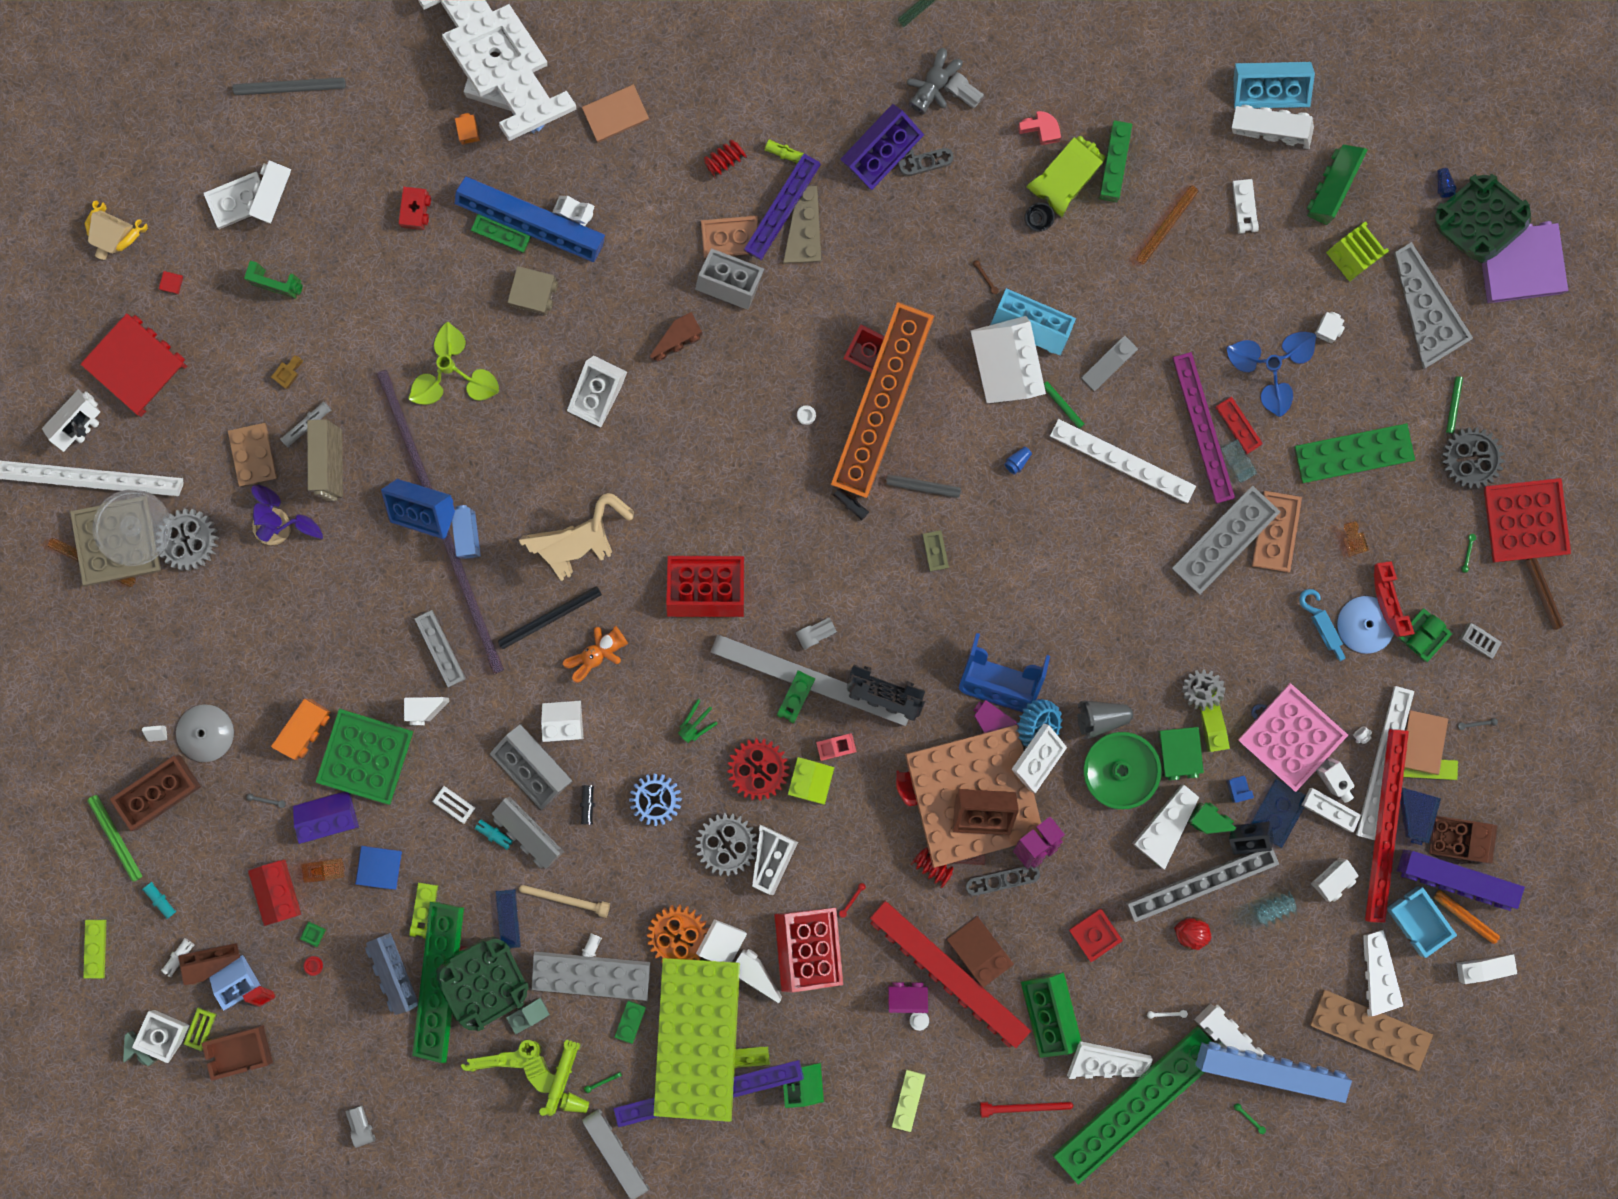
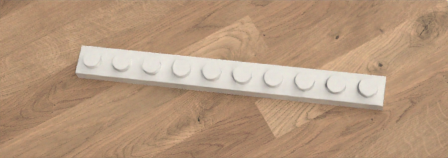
[0,461,184,496]

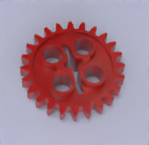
[727,738,790,801]

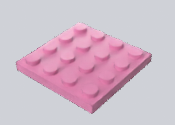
[1238,683,1348,792]

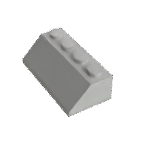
[490,724,572,810]
[492,797,564,869]

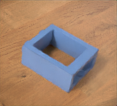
[452,505,481,559]

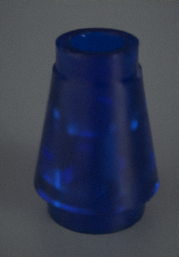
[1437,168,1457,198]

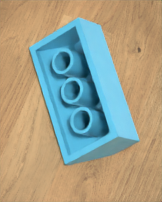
[1233,62,1315,109]
[990,288,1076,355]

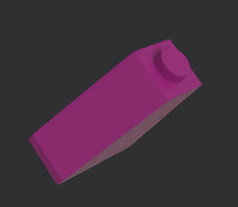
[973,700,1019,733]

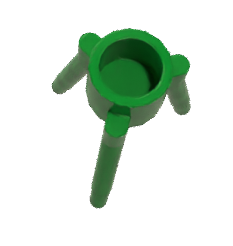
[678,699,717,743]

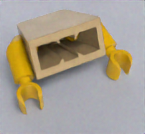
[85,200,148,260]

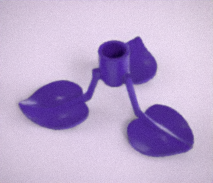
[251,484,323,542]

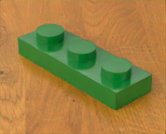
[471,214,532,253]

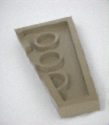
[783,186,821,264]

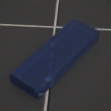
[496,889,521,948]

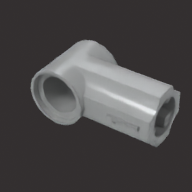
[944,72,984,109]
[796,618,837,650]
[345,1105,375,1148]

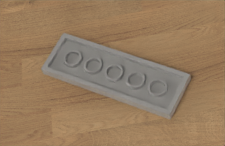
[1172,486,1280,595]
[532,952,650,1001]

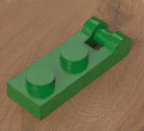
[776,670,815,724]

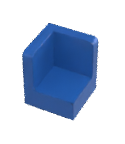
[1226,776,1254,803]

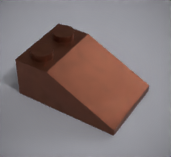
[947,916,1014,988]

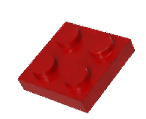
[1069,908,1123,962]

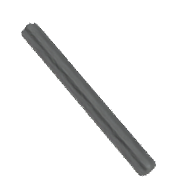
[233,77,346,95]

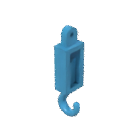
[1299,589,1345,661]

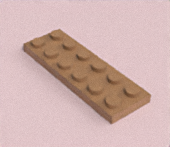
[1310,990,1433,1071]

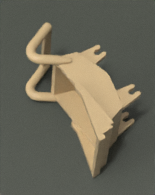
[519,493,634,581]

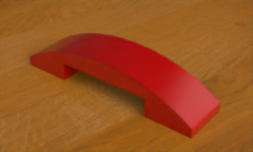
[1374,561,1415,637]

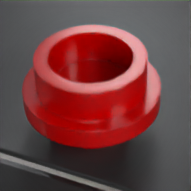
[303,956,323,976]

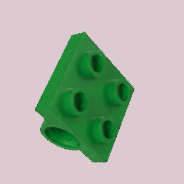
[1397,608,1453,662]

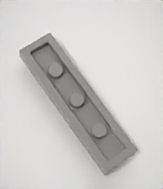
[415,610,466,688]

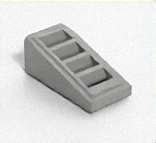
[1458,623,1502,659]

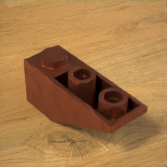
[650,312,703,362]

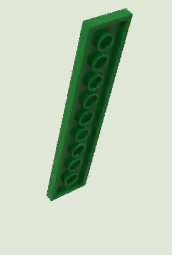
[1052,1026,1212,1185]

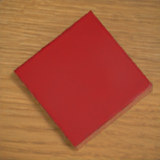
[159,271,183,295]

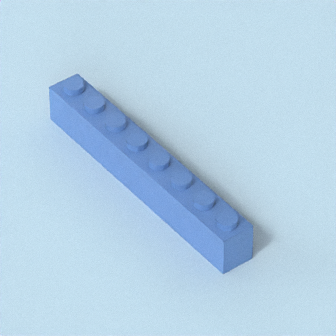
[1196,1042,1352,1103]

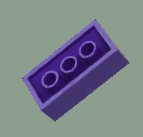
[840,104,924,190]

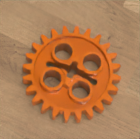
[647,904,709,963]

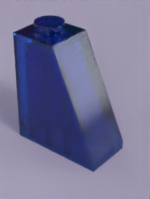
[1400,788,1441,846]

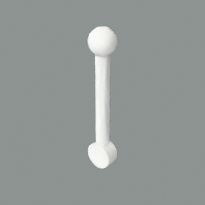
[1147,1010,1188,1019]

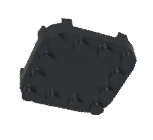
[847,664,926,721]

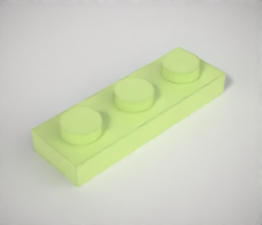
[892,1069,925,1132]

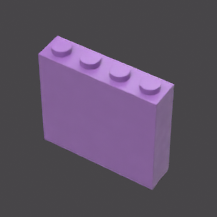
[1482,221,1568,303]

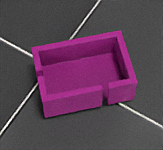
[1013,817,1065,870]

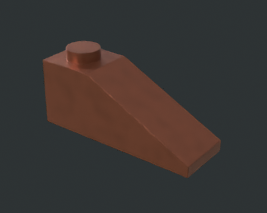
[178,943,240,985]

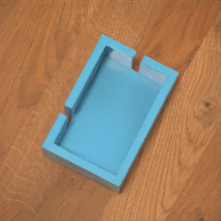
[1387,886,1457,958]

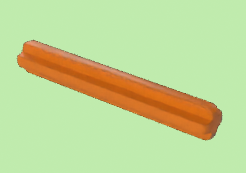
[1433,890,1500,944]

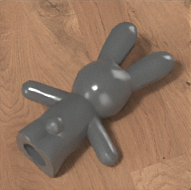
[906,48,963,115]

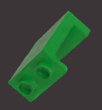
[244,261,303,299]
[1158,727,1204,780]

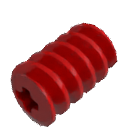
[704,139,747,179]
[911,847,954,889]

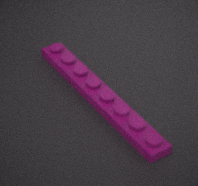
[1172,352,1235,504]

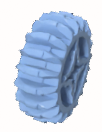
[629,774,682,826]

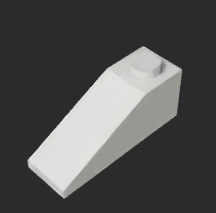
[736,949,782,1003]
[1456,954,1517,984]

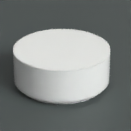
[797,405,816,425]

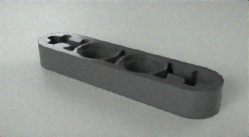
[966,866,1040,895]

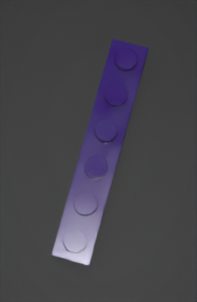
[744,154,821,260]

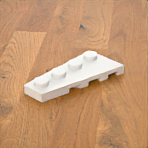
[1363,930,1403,1016]
[1067,1041,1153,1079]

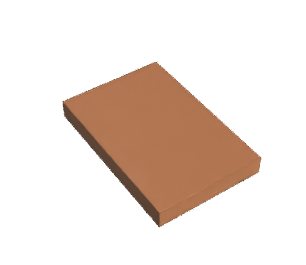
[582,84,649,142]
[701,216,758,259]
[1405,710,1448,775]

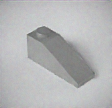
[1082,336,1138,392]

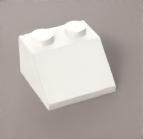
[404,697,449,725]
[541,701,584,742]
[1311,858,1358,902]
[132,1010,190,1063]

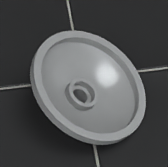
[176,705,234,762]

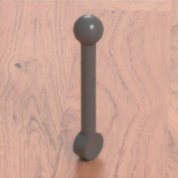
[1458,718,1498,730]
[246,793,286,808]

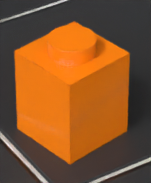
[455,113,480,145]

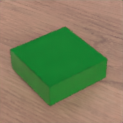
[300,921,326,947]

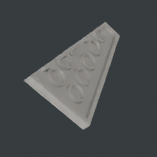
[1394,242,1473,369]

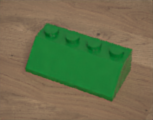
[1306,144,1368,225]
[1021,972,1082,1058]

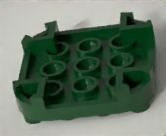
[1435,174,1531,263]
[436,936,529,1031]

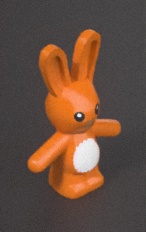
[563,626,628,683]

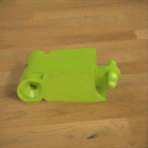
[1026,136,1105,218]

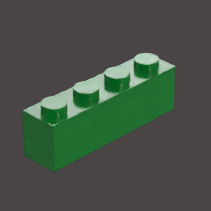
[1099,120,1133,203]

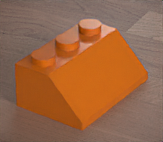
[271,698,331,760]

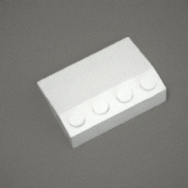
[970,316,1046,403]

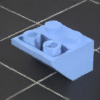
[209,955,261,1011]

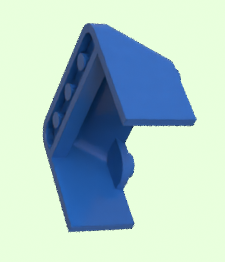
[959,633,1050,712]

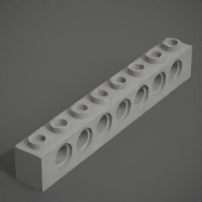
[1125,848,1279,922]

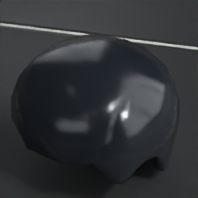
[1024,202,1055,232]

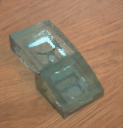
[1220,439,1257,483]

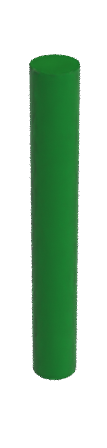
[1446,376,1463,434]
[1044,381,1085,429]

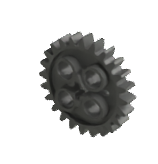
[1441,427,1505,489]

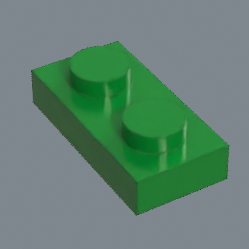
[615,1000,646,1044]

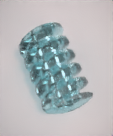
[1253,891,1297,927]

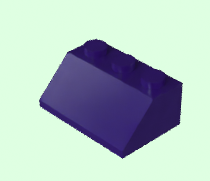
[293,792,359,844]

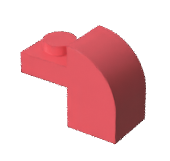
[1018,111,1061,145]
[816,733,857,761]

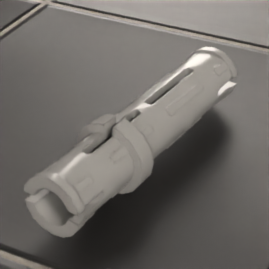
[280,401,332,448]

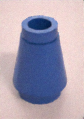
[1004,446,1032,474]

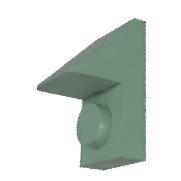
[506,998,550,1035]
[123,1031,158,1066]

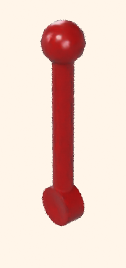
[839,883,866,918]

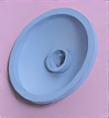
[1337,596,1394,654]

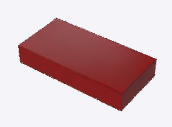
[243,986,276,1007]

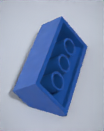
[381,479,455,539]

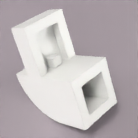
[552,196,595,226]

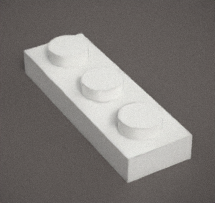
[1302,788,1361,832]

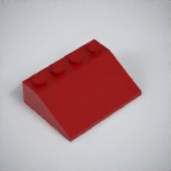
[666,556,744,617]
[774,908,843,993]

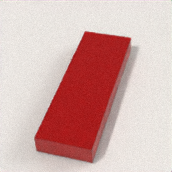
[1215,396,1263,455]

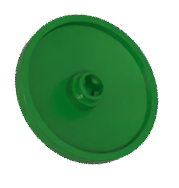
[1083,732,1161,809]

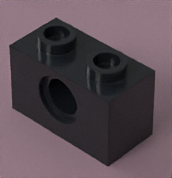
[1229,821,1274,855]

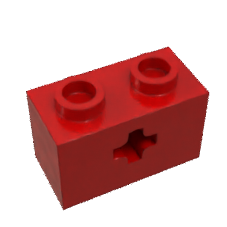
[399,186,431,230]

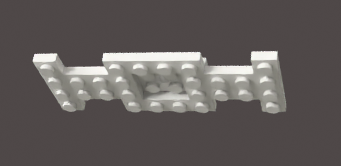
[418,0,576,141]

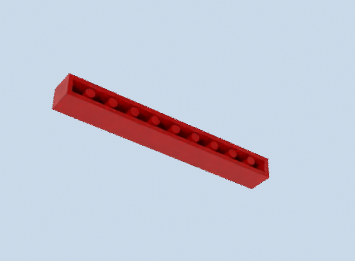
[870,900,1031,1048]

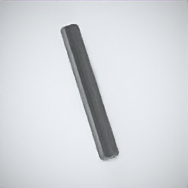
[886,474,961,498]

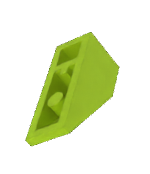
[1199,692,1230,752]

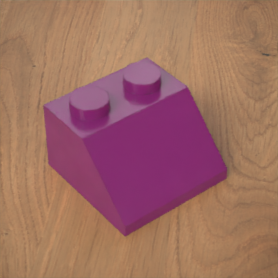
[888,982,928,1013]

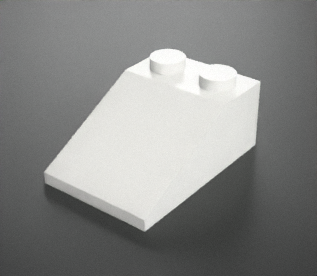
[567,356,627,427]

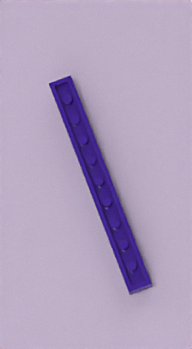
[614,1060,804,1127]

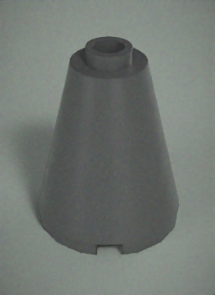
[1077,700,1133,739]

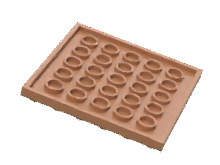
[905,725,1044,868]

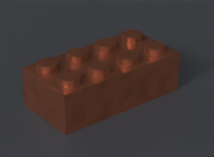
[110,755,201,831]

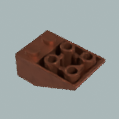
[1429,816,1498,864]

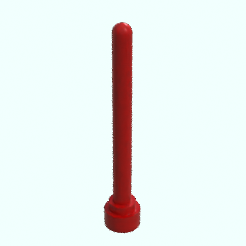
[980,1102,1073,1118]

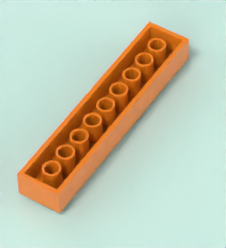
[831,302,935,498]

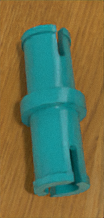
[474,819,513,850]
[142,882,177,919]

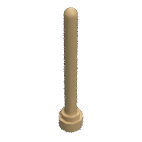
[519,885,610,918]

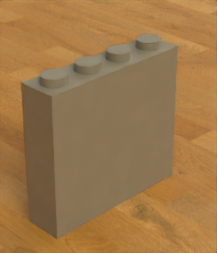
[307,420,343,502]

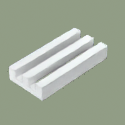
[433,786,475,824]

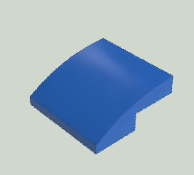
[355,846,402,890]

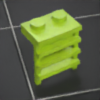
[1326,221,1389,282]

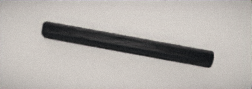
[498,586,602,649]

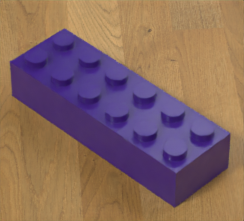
[1397,849,1525,911]

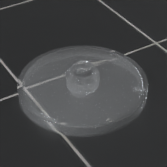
[93,489,172,566]

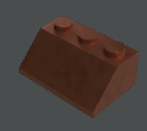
[953,789,1019,835]

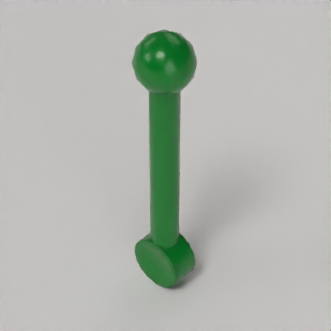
[1461,534,1476,573]
[584,1072,622,1093]
[1234,1103,1266,1134]

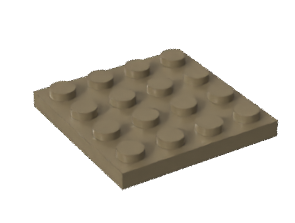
[70,496,161,587]

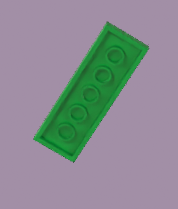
[1294,423,1416,484]

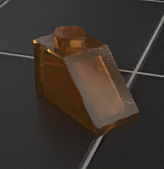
[301,858,345,883]

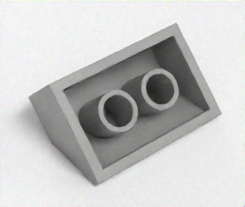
[695,248,764,310]

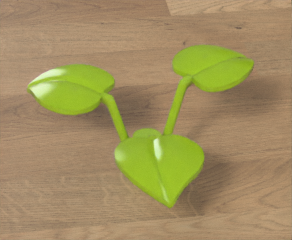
[409,322,499,405]

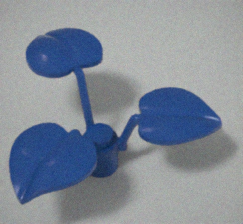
[1227,332,1316,417]

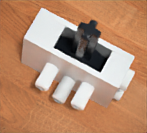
[42,389,100,452]

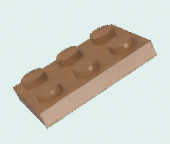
[228,423,278,487]

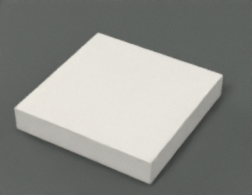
[696,919,747,962]

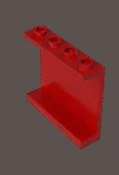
[81,313,187,417]

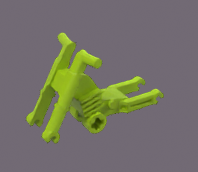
[461,1040,580,1116]

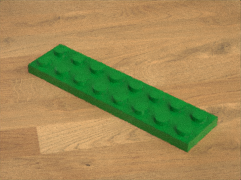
[412,901,464,1063]

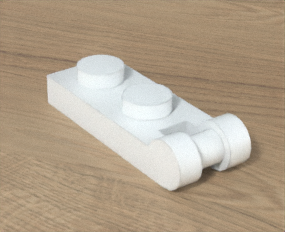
[1232,179,1259,234]

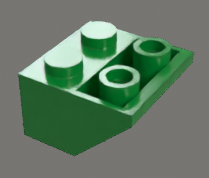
[1188,802,1236,834]
[783,1063,824,1108]

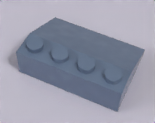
[365,933,418,1015]

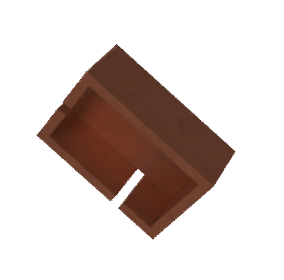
[202,1025,273,1081]

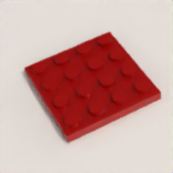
[1483,478,1571,563]

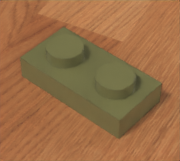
[922,530,949,572]

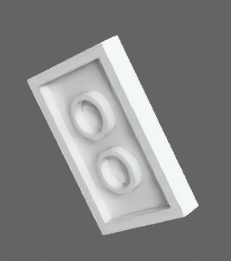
[204,172,261,229]
[1012,724,1067,793]

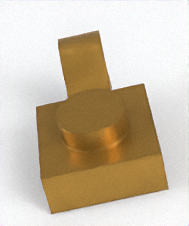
[271,355,304,389]

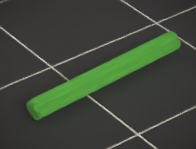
[87,795,142,882]

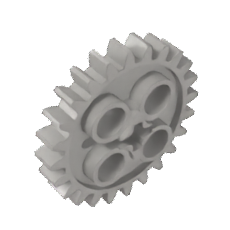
[155,509,219,571]
[695,813,758,876]

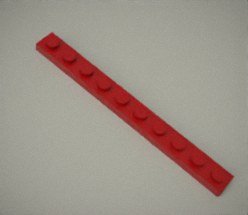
[1365,729,1409,923]

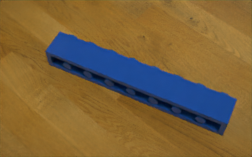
[454,176,605,262]

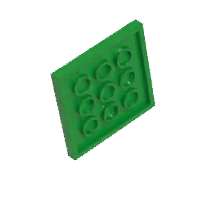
[316,709,414,805]

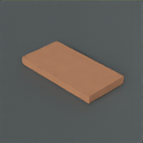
[1251,491,1302,573]

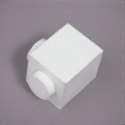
[1315,312,1345,343]

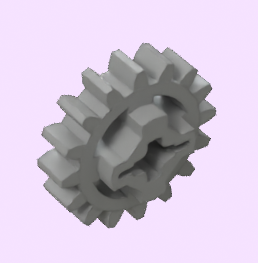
[1182,669,1225,711]

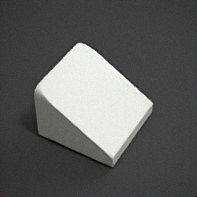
[142,726,167,742]

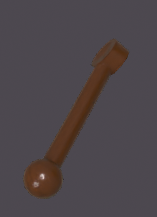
[973,260,999,294]

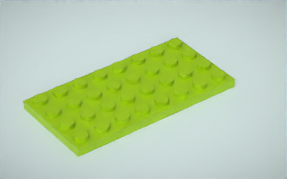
[654,958,740,1122]

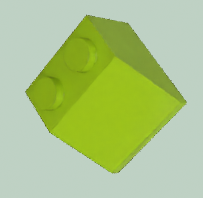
[787,757,834,805]

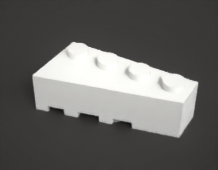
[1232,105,1314,149]
[1132,785,1199,870]
[1194,1003,1265,1056]

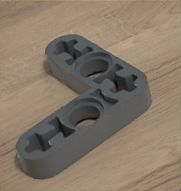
[898,148,954,176]

